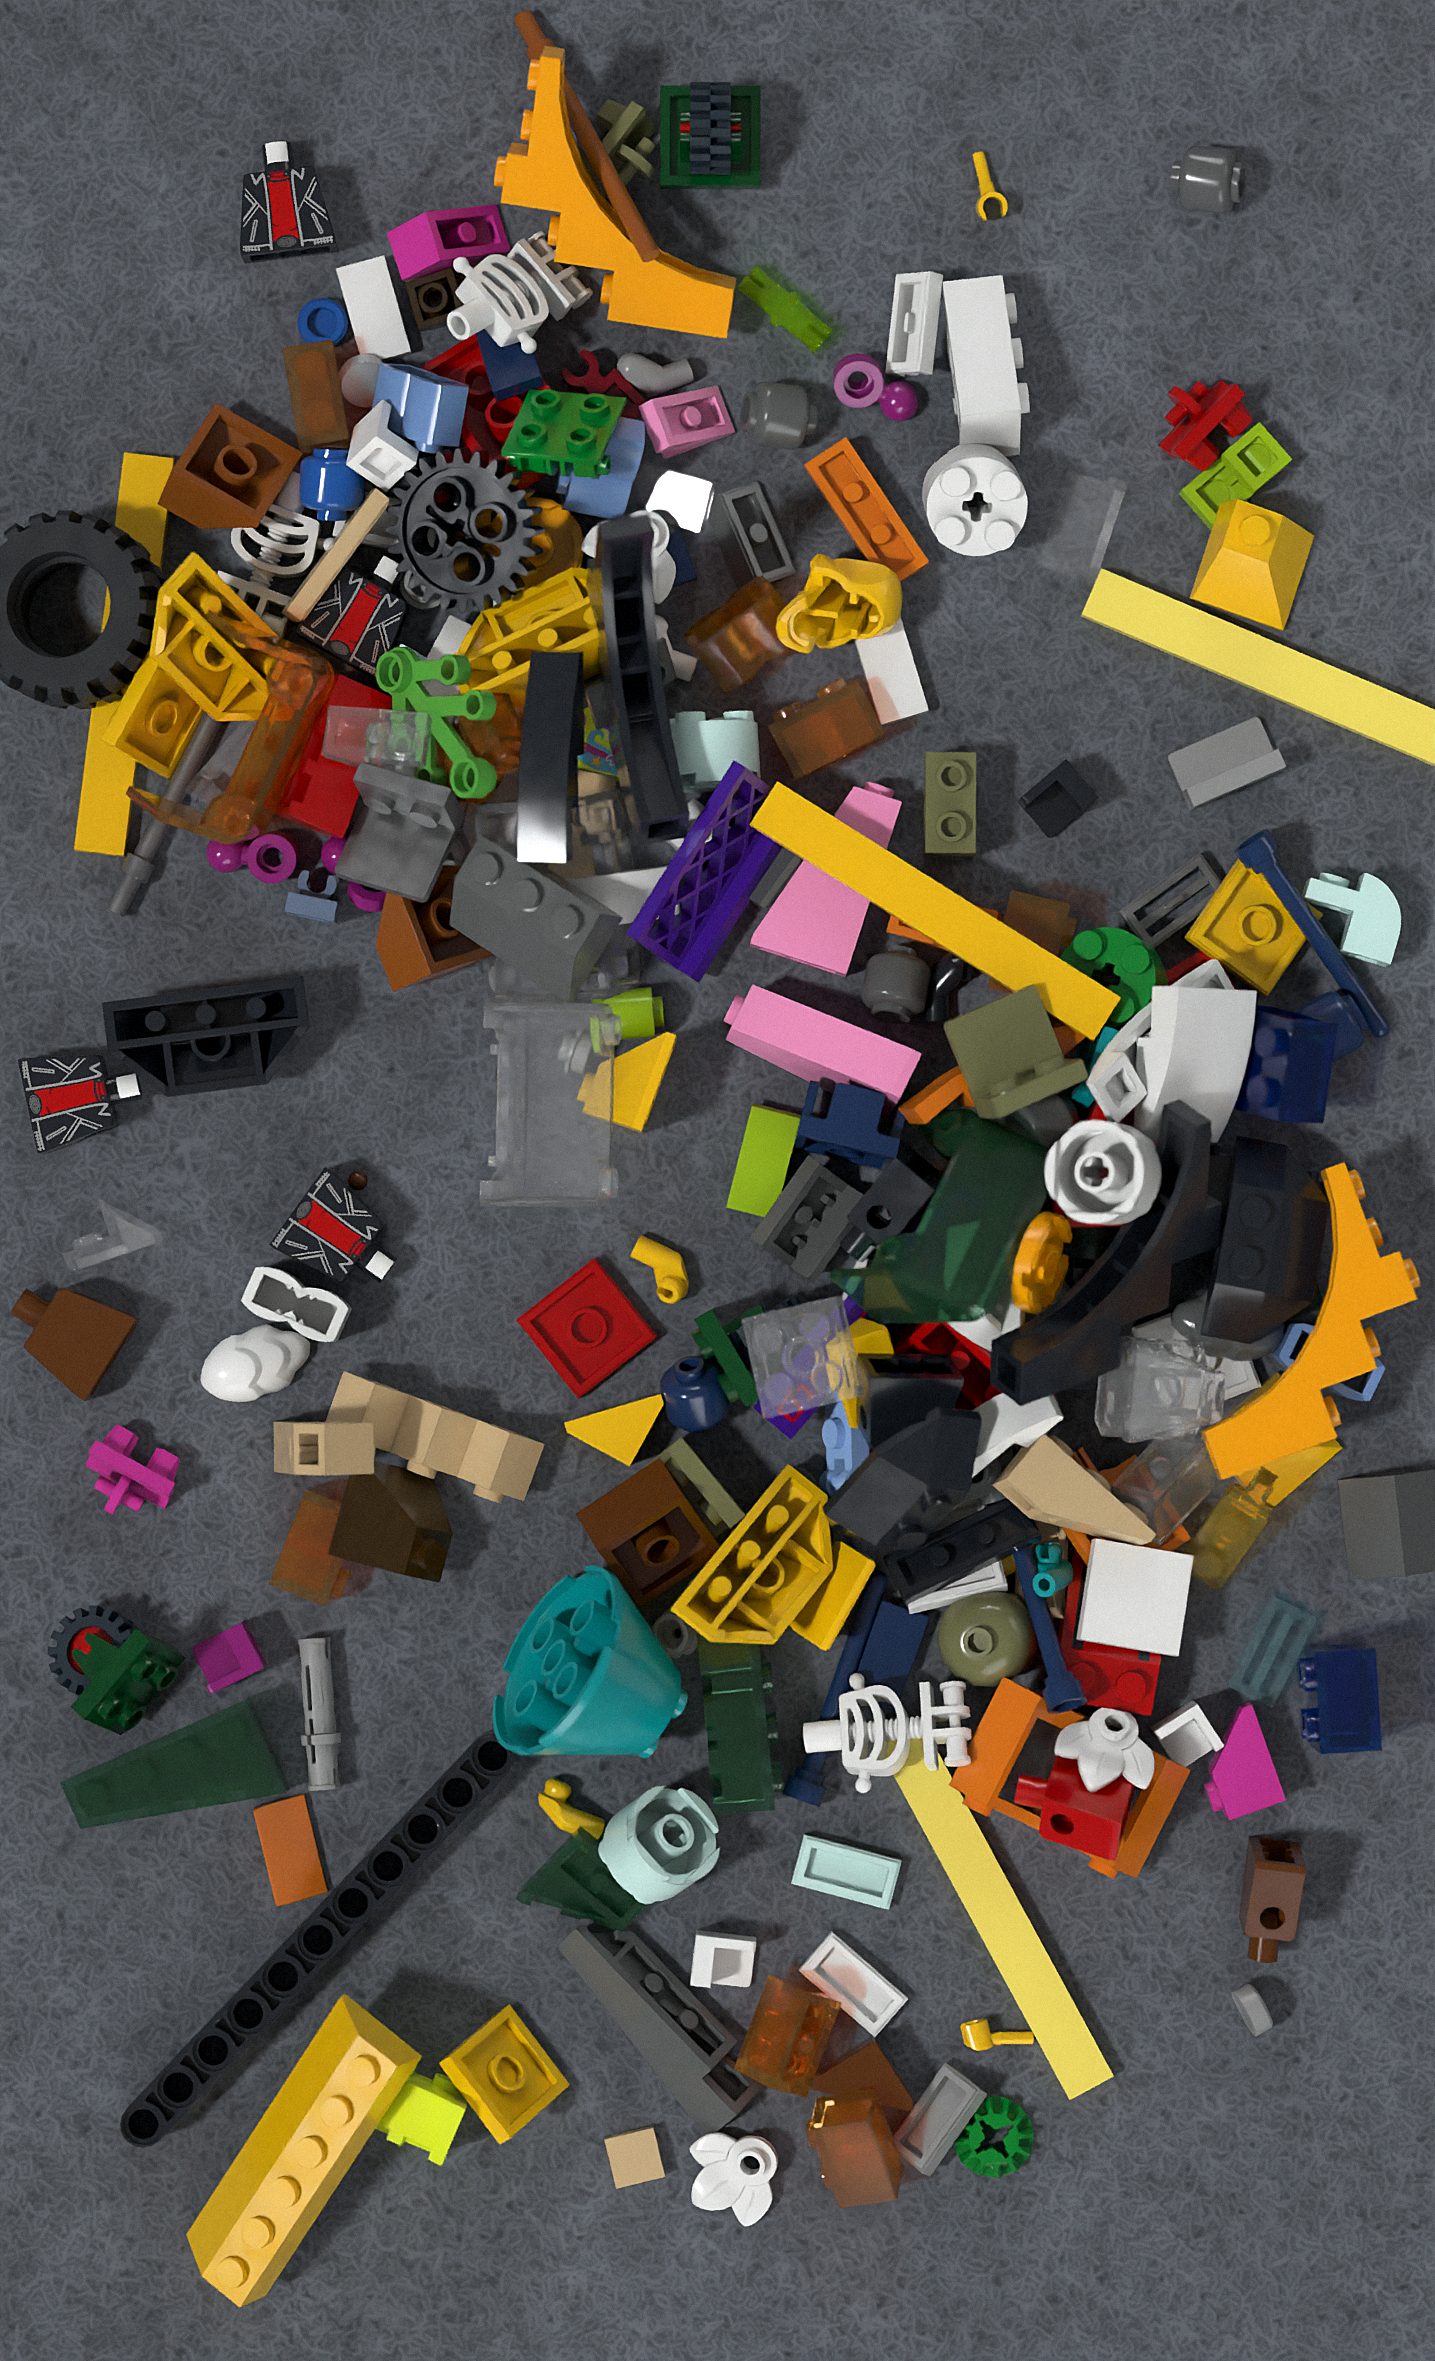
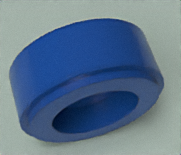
[297,298,348,350]

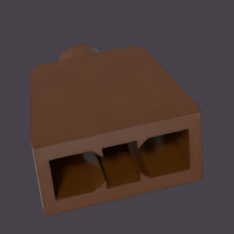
[11,1287,140,1401]
[1239,1836,1306,1963]

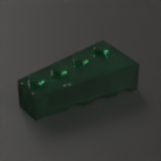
[697,1632,783,1816]
[60,1696,291,1829]

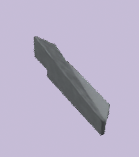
[558,1925,763,2134]

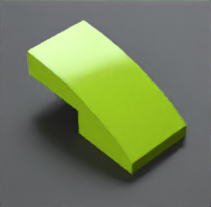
[1179,422,1292,530]
[726,1103,801,1217]

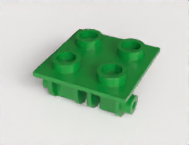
[501,389,627,480]

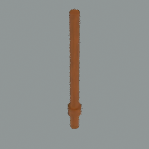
[514,10,660,262]

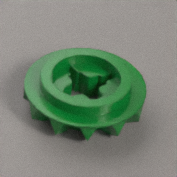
[954,2096,1034,2178]

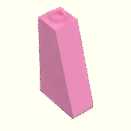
[750,782,902,977]
[723,985,922,1121]

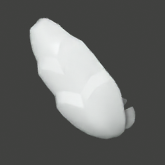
[200,1324,310,1402]

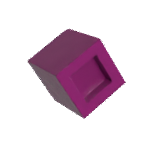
[192,1620,267,1695]

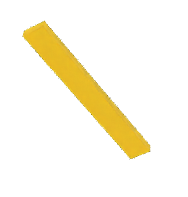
[74,452,175,857]
[750,781,1121,1042]

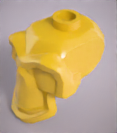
[776,554,903,654]

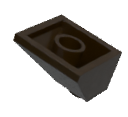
[328,1461,453,1583]

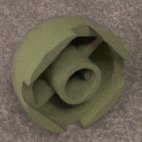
[937,1590,1037,1687]

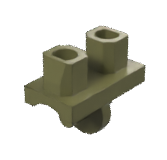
[576,100,657,198]

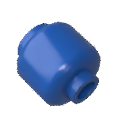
[300,447,366,521]

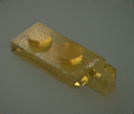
[1181,1466,1278,1592]

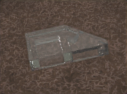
[633,461,717,532]

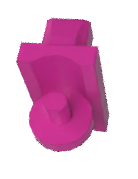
[85,1425,180,1515]

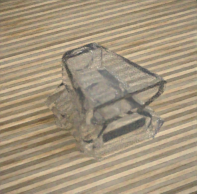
[1094,1336,1226,1443]

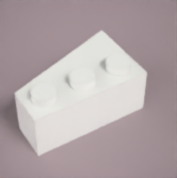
[942,275,1030,456]

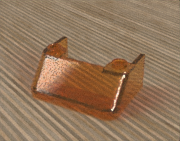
[126,610,334,844]

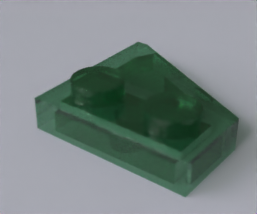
[516,1826,648,1931]

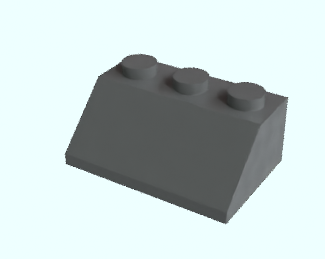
[449,834,623,1004]

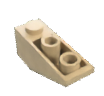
[274,1421,376,1475]
[992,1434,1157,1546]

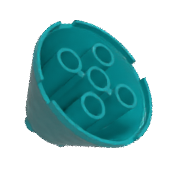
[492,1565,688,1759]

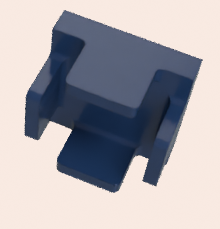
[793,1080,905,1171]

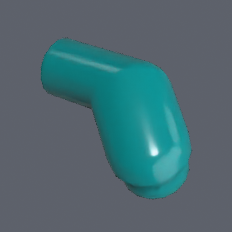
[1032,1542,1073,1597]

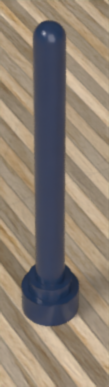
[1234,829,1390,1038]
[997,1498,1087,1714]
[782,1571,888,1807]

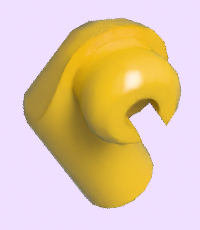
[630,1235,689,1304]
[538,1778,604,1842]

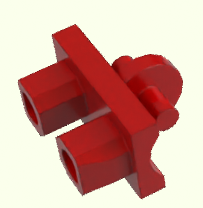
[1158,380,1253,472]

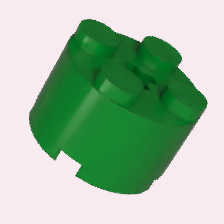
[1060,927,1168,1031]

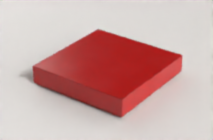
[516,1258,657,1399]

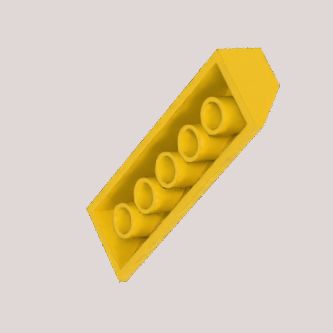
[186,1994,422,2308]

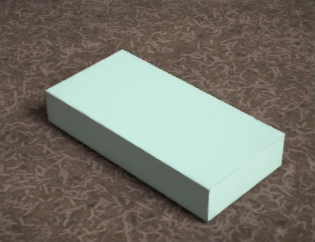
[791,1834,902,1910]

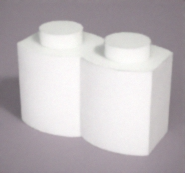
[241,1267,352,1342]

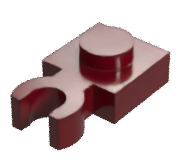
[561,349,647,420]

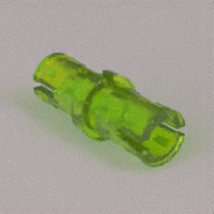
[737,265,834,354]

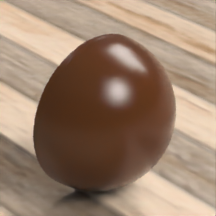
[348,1171,368,1190]

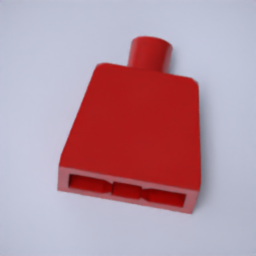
[1014,1756,1136,1862]

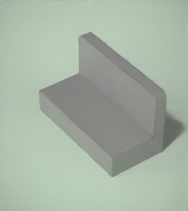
[1168,717,1286,811]

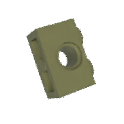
[923,752,976,858]

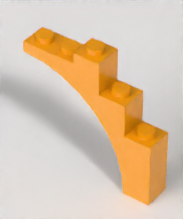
[494,46,737,339]
[1201,1162,1421,1480]

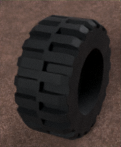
[0,510,165,710]

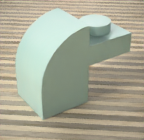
[1302,873,1401,967]

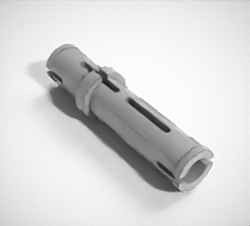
[298,1637,341,1791]

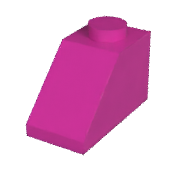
[387,204,511,281]
[1204,1701,1286,1821]

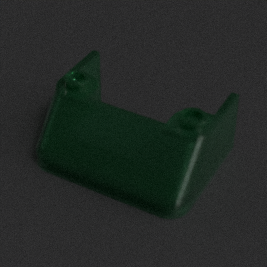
[830,1108,1049,1324]

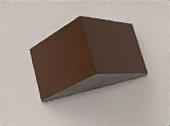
[811,2035,913,2111]

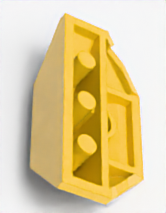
[149,552,323,721]
[453,567,600,708]
[670,1464,833,1644]

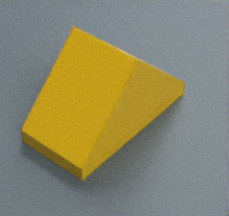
[564,1393,664,1467]

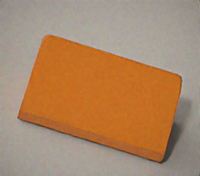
[253,1794,328,1907]

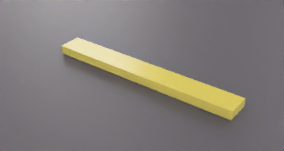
[1081,568,1435,766]
[885,1737,1114,2100]

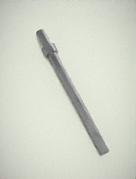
[105,712,222,918]

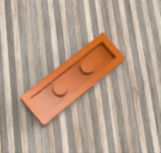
[804,437,929,583]

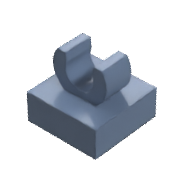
[284,870,341,925]

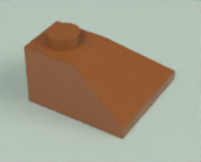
[157,403,303,529]
[375,859,494,992]

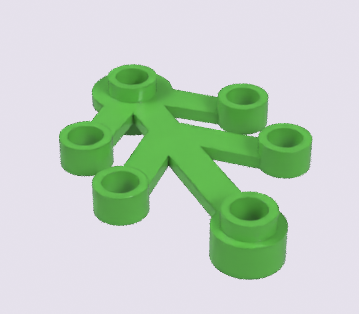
[376,647,497,798]

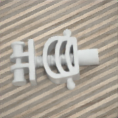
[447,231,593,354]
[217,471,335,640]
[803,1673,972,1793]

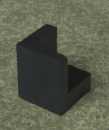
[1018,759,1099,838]

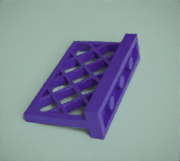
[626,760,783,983]

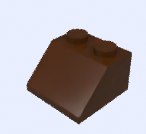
[576,1458,720,1607]

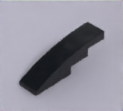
[517,651,585,862]

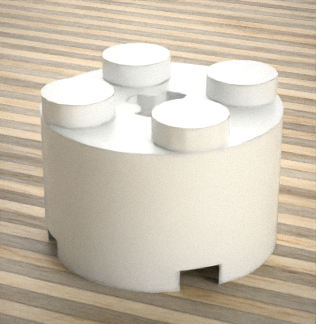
[922,443,1028,556]
[1045,1120,1161,1225]

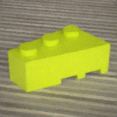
[375,2065,468,2166]

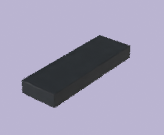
[883,1498,1042,1605]

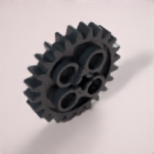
[385,447,545,613]

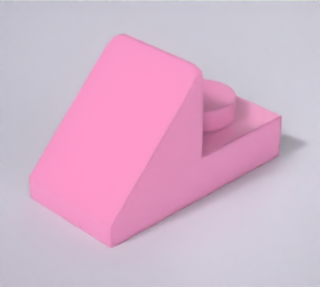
[638,386,735,459]

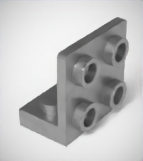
[334,762,465,903]

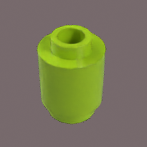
[591,987,664,1041]

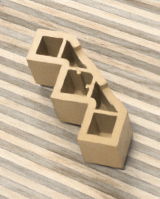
[325,1371,545,1504]

